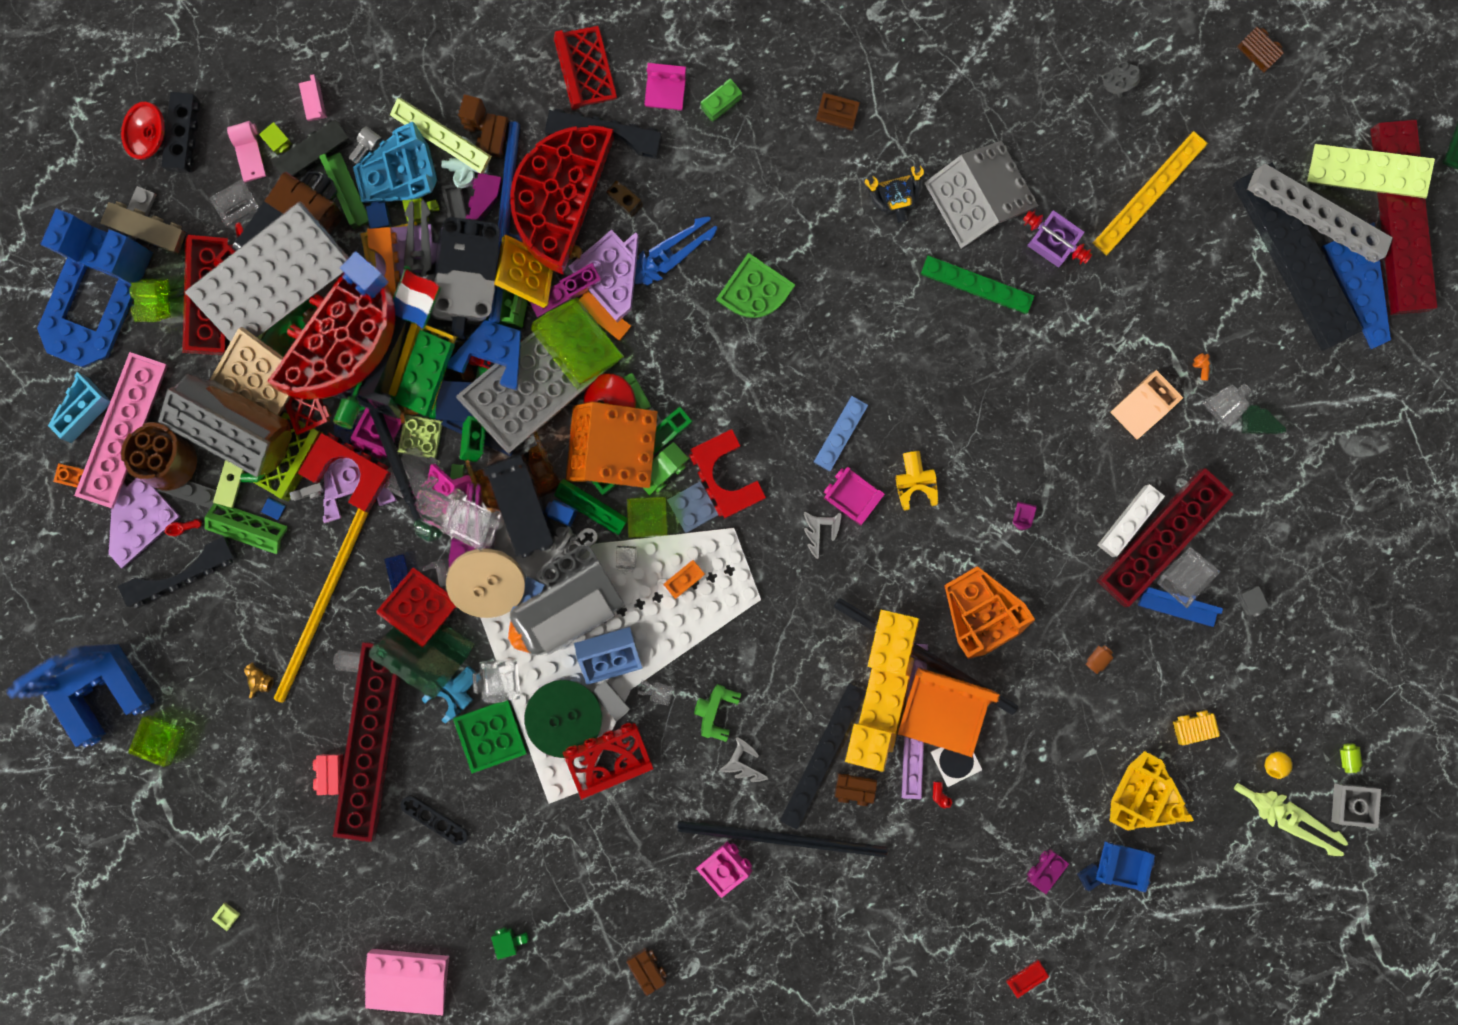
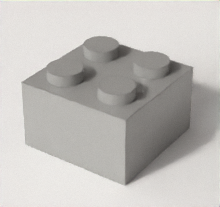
[1331,783,1381,828]

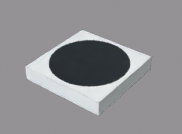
[930,747,982,787]

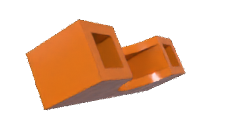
[367,227,401,297]

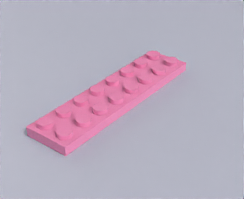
[74,352,168,509]

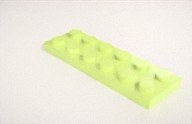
[1307,144,1435,198]

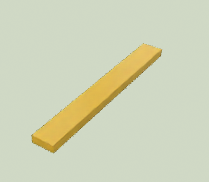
[1093,131,1208,256]

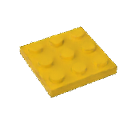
[494,235,553,308]

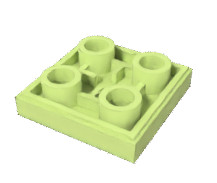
[398,414,443,459]

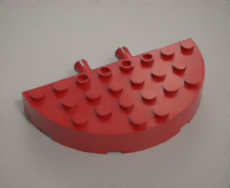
[267,273,395,399]

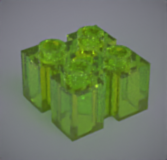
[130,279,171,322]

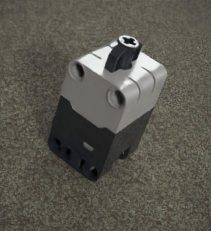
[431,217,500,340]

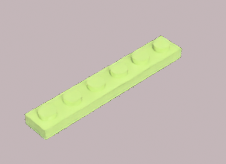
[390,98,492,173]

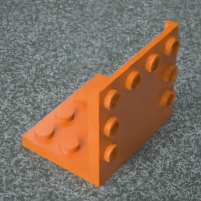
[565,402,658,488]
[897,667,999,757]

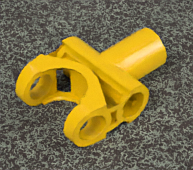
[896,451,938,511]

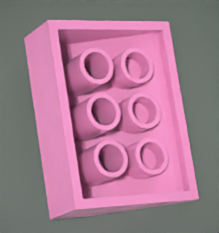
[365,949,449,1015]

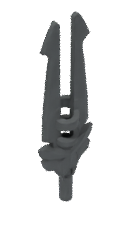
[401,200,435,281]

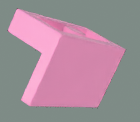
[299,75,327,122]

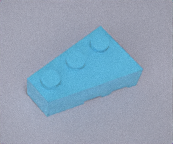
[48,372,110,443]

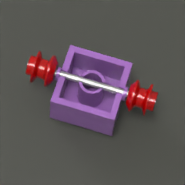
[1023,210,1092,267]

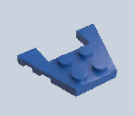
[447,320,522,390]

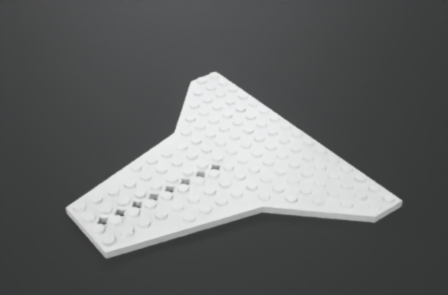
[443,503,761,803]

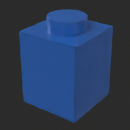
[366,201,392,229]

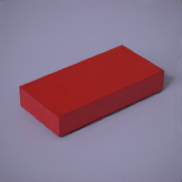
[1006,959,1049,999]

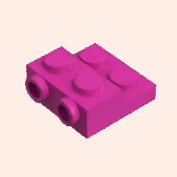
[351,408,402,459]
[696,841,753,898]

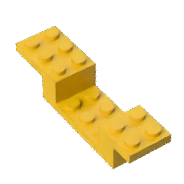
[845,610,920,772]

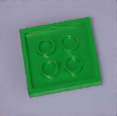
[453,699,527,773]

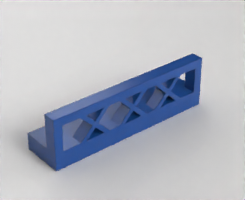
[1138,587,1223,627]

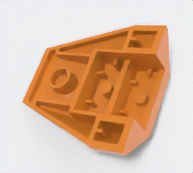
[944,566,1035,659]

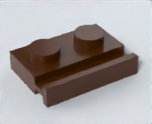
[816,93,860,130]

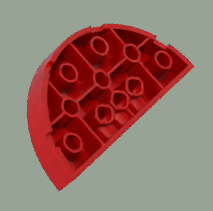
[510,126,614,274]

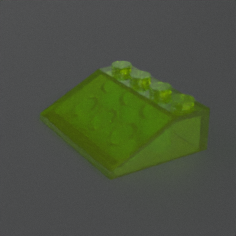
[531,297,623,390]

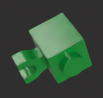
[491,927,529,960]

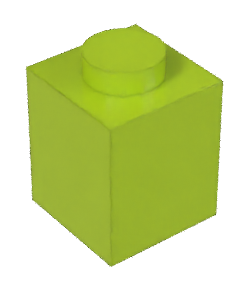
[259,122,293,155]

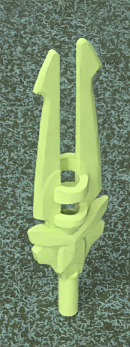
[1234,783,1348,856]

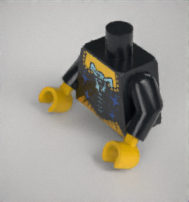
[865,165,924,223]

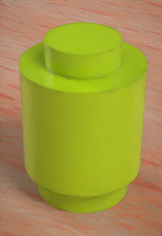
[1340,743,1363,773]

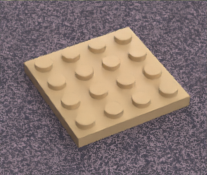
[210,327,291,416]

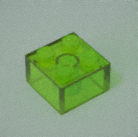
[627,497,668,538]
[128,715,186,767]

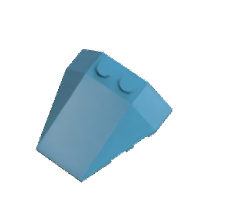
[353,122,437,203]

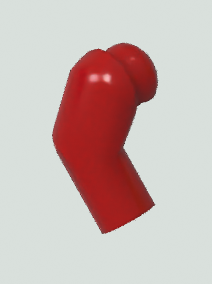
[933,782,952,809]

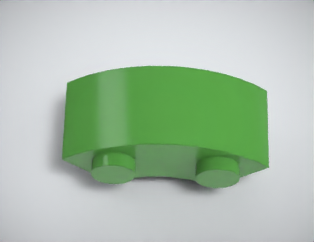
[643,442,689,495]

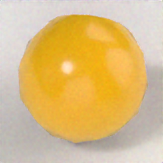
[1264,752,1293,779]

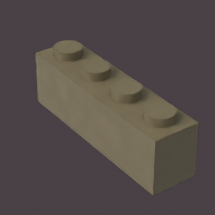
[100,201,186,254]

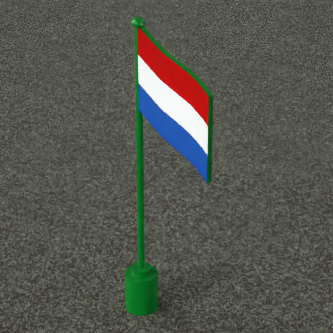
[333,266,441,429]

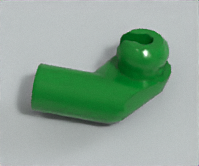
[240,473,266,482]

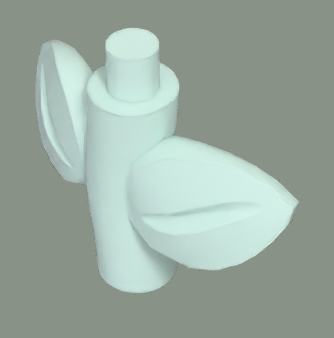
[442,136,489,188]

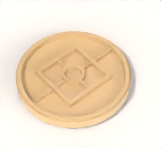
[446,549,525,618]

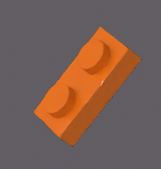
[663,560,705,599]

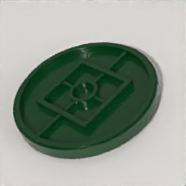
[524,680,602,758]

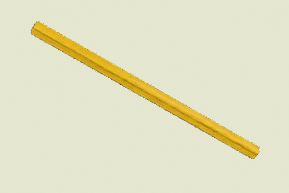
[274,508,368,703]

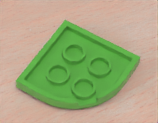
[716,253,795,318]

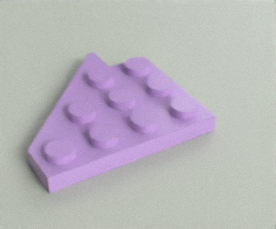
[568,230,639,322]
[109,478,181,568]

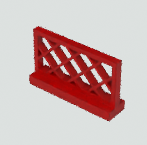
[554,26,617,110]

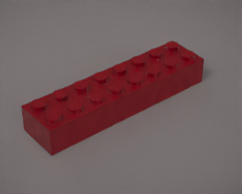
[1096,468,1234,607]

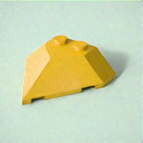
[1110,751,1194,830]

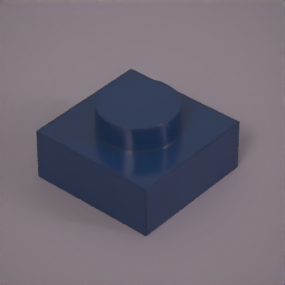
[1077,863,1102,891]

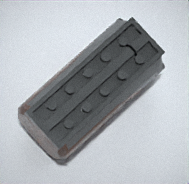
[158,374,292,477]

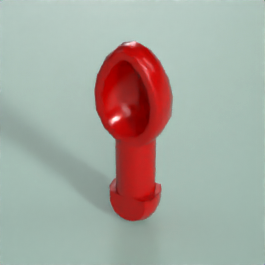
[164,519,202,537]

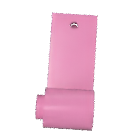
[227,121,266,183]

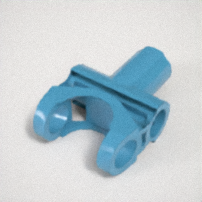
[422,666,480,724]

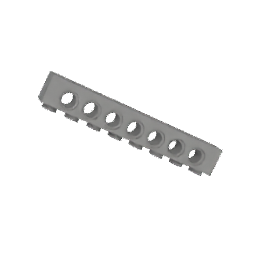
[1247,164,1393,263]

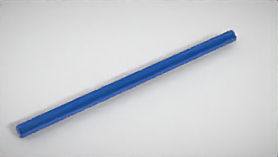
[488,122,520,323]

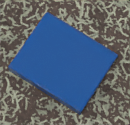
[261,497,286,521]

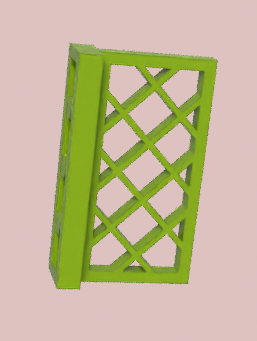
[253,412,323,502]

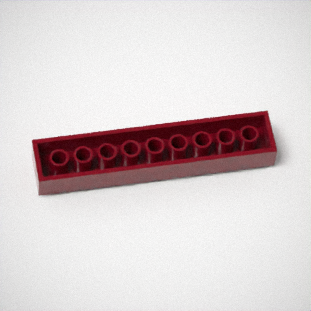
[1370,120,1437,315]
[333,642,405,842]

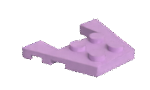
[323,451,397,523]

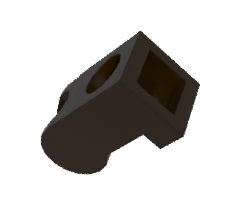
[606,181,643,218]

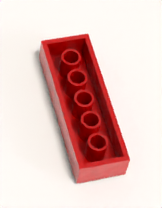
[182,235,228,355]

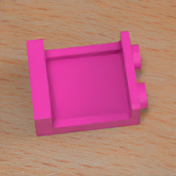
[824,467,884,525]

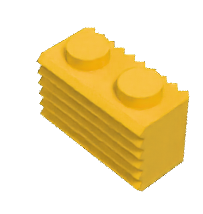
[1173,710,1220,745]

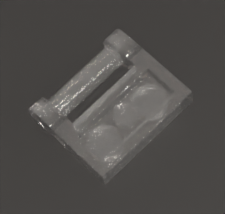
[209,179,260,228]

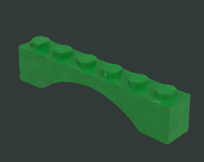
[592,407,693,496]

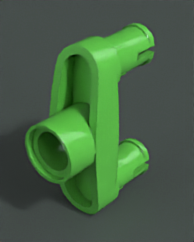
[694,684,741,742]

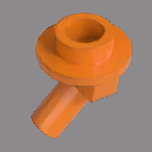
[1193,353,1210,381]

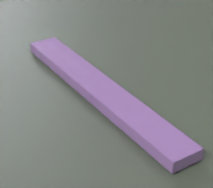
[901,644,928,799]

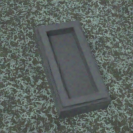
[441,184,467,224]

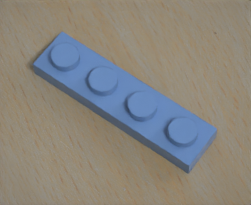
[814,396,868,472]

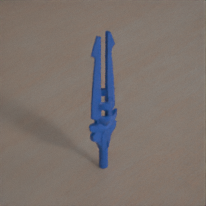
[634,217,717,285]

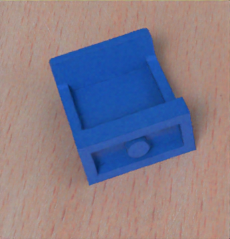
[1096,842,1155,892]

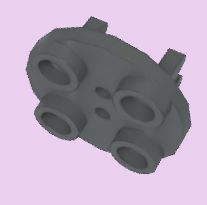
[1102,62,1141,98]

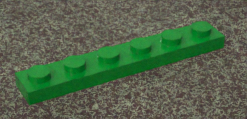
[920,256,1034,314]

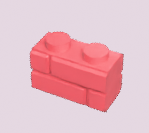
[313,754,343,795]

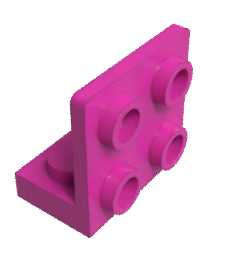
[645,63,686,110]
[425,463,473,515]

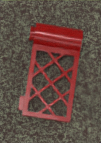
[285,396,331,435]

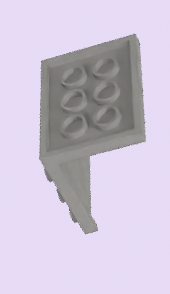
[924,141,1038,248]

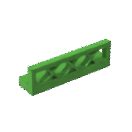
[319,152,369,230]
[205,503,287,554]

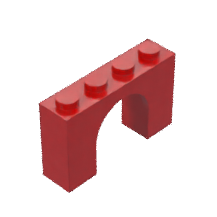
[689,429,766,519]
[298,433,391,513]

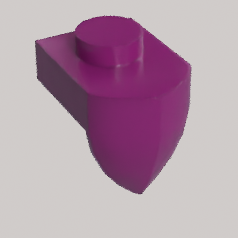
[1013,501,1037,531]

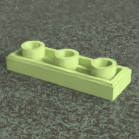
[213,460,244,508]

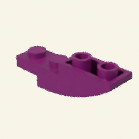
[529,263,602,318]

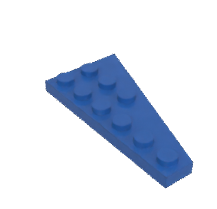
[1321,222,1391,349]

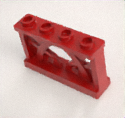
[563,723,653,800]

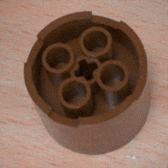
[121,422,197,491]

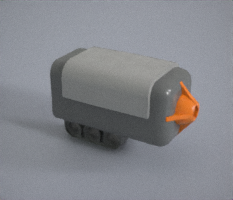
[508,545,625,655]

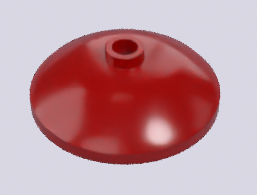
[121,102,165,160]
[584,374,636,408]

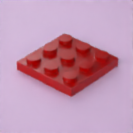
[376,567,457,647]

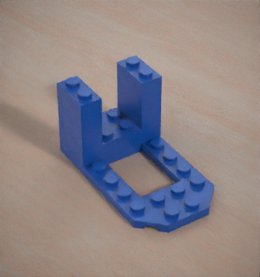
[37,209,153,368]
[7,644,155,748]

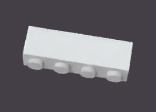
[1098,484,1165,557]

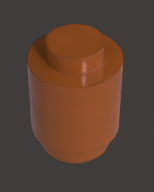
[1085,645,1114,674]

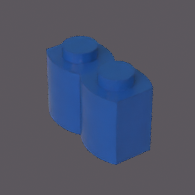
[545,499,578,527]

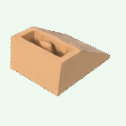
[1110,370,1183,439]

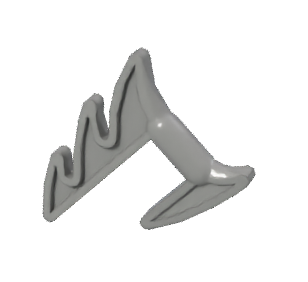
[804,512,841,558]
[720,737,768,782]

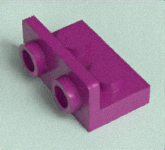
[1026,849,1069,894]

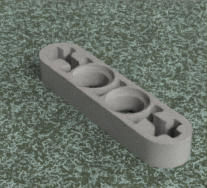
[536,528,598,584]

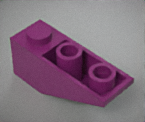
[465,173,503,221]

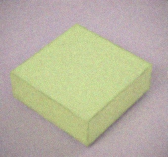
[212,902,240,931]

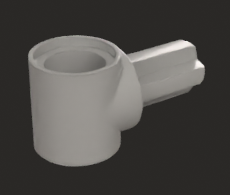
[349,126,383,164]

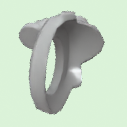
[555,526,578,551]

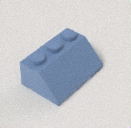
[574,627,643,685]

